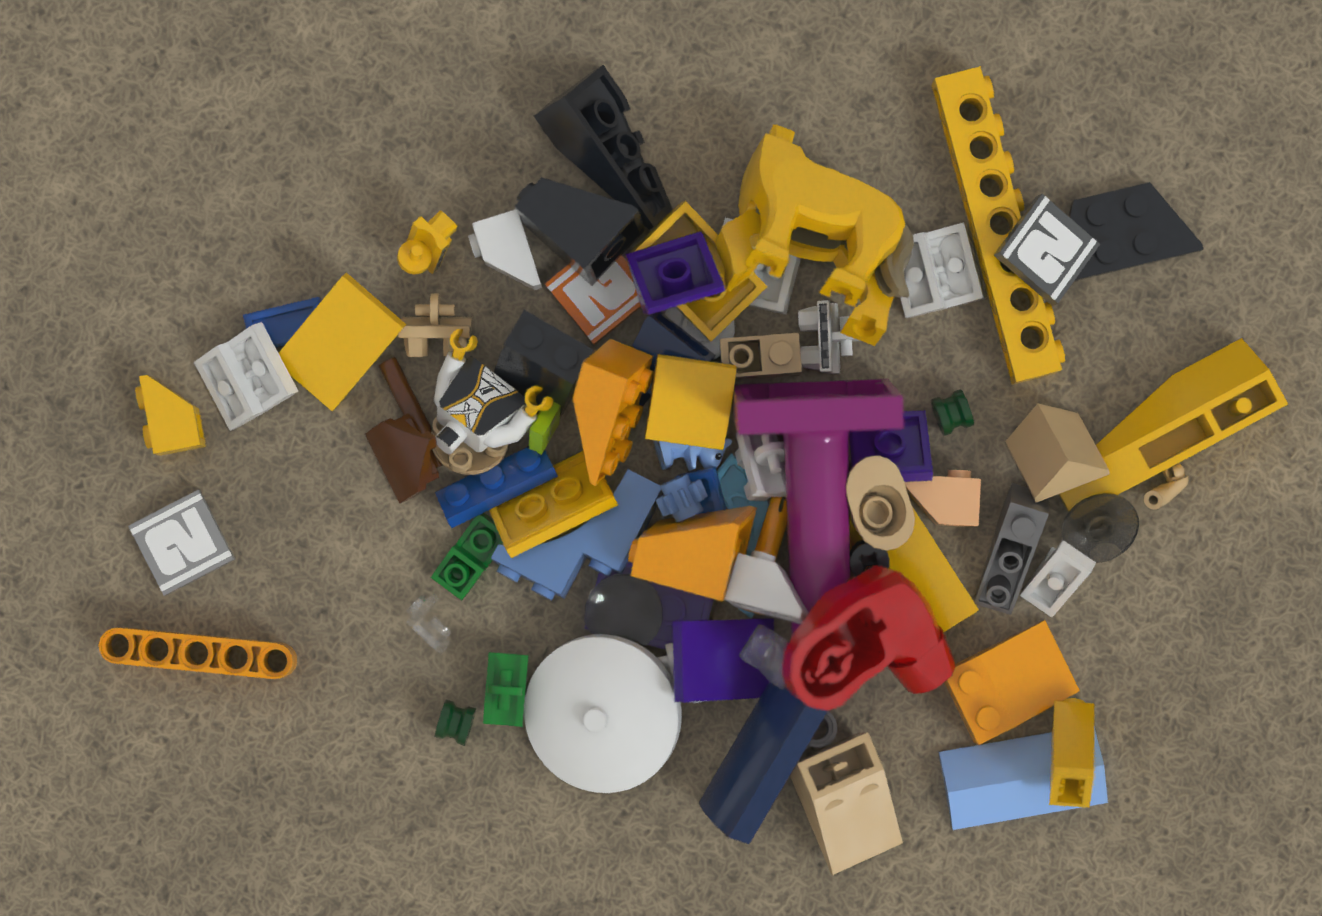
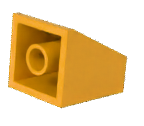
[628,506,757,601]

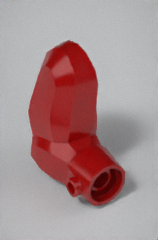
[782,566,955,711]

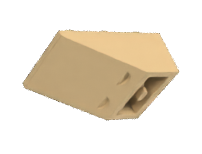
[790,732,903,875]

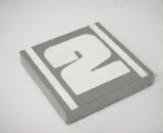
[128,490,236,596]

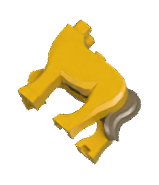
[716,124,914,346]

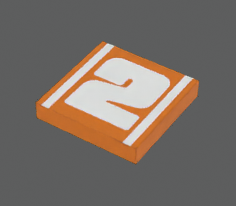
[545,255,641,345]

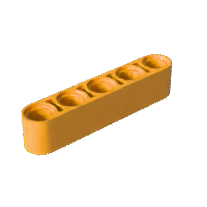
[99,627,297,679]

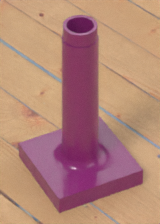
[732,378,904,637]

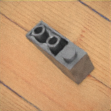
[974,483,1049,615]

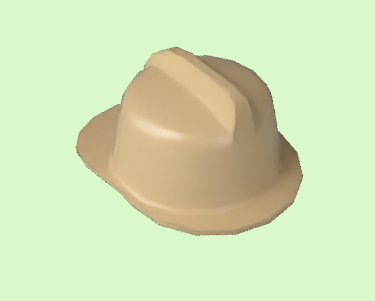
[846,456,915,551]

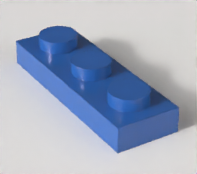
[435,446,558,528]

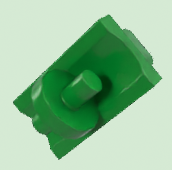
[483,652,529,727]

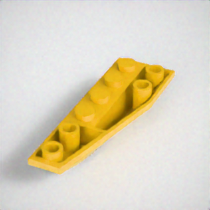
[1059,338,1288,518]

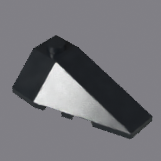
[534,65,673,230]

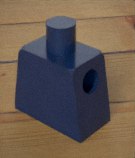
[632,311,716,406]

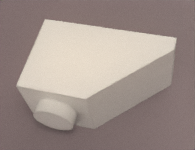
[468,209,542,290]
[725,550,809,624]

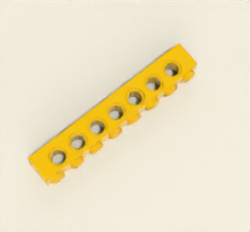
[931,66,1065,385]

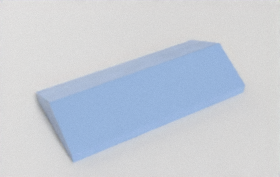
[938,727,1108,830]

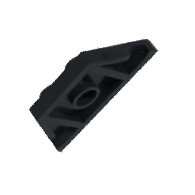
[1069,182,1204,281]

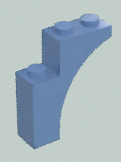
[491,469,664,601]

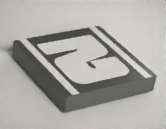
[994,194,1100,306]

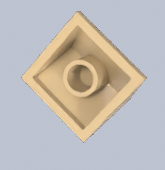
[1005,403,1110,503]

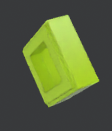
[528,402,561,455]

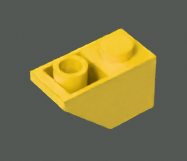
[135,375,206,456]

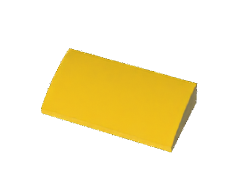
[849,506,979,632]

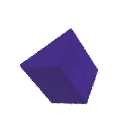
[626,231,725,315]

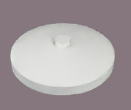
[524,634,682,793]

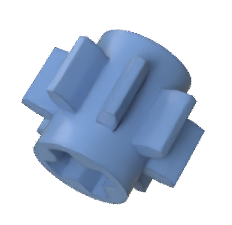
[655,474,708,522]

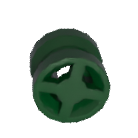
[931,389,974,436]
[435,699,476,746]

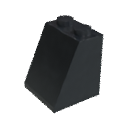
[515,177,645,286]
[493,310,594,419]

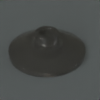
[1061,493,1139,563]

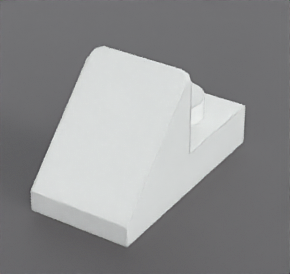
[1019,540,1096,617]

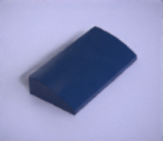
[699,668,827,844]

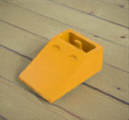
[573,339,654,486]

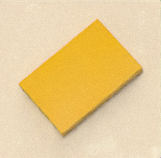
[279,272,407,412]
[489,451,618,558]

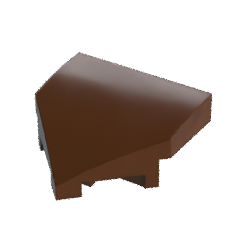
[365,415,439,504]

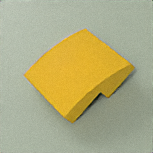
[645,354,737,450]

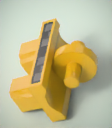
[397,210,458,275]

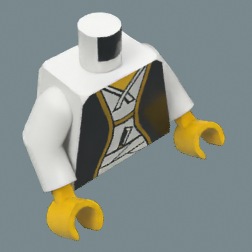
[434,329,553,454]

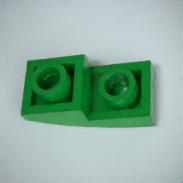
[430,513,504,601]

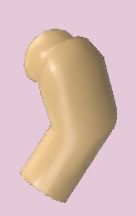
[1144,464,1189,510]

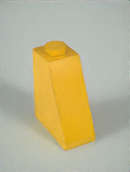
[1049,698,1094,807]

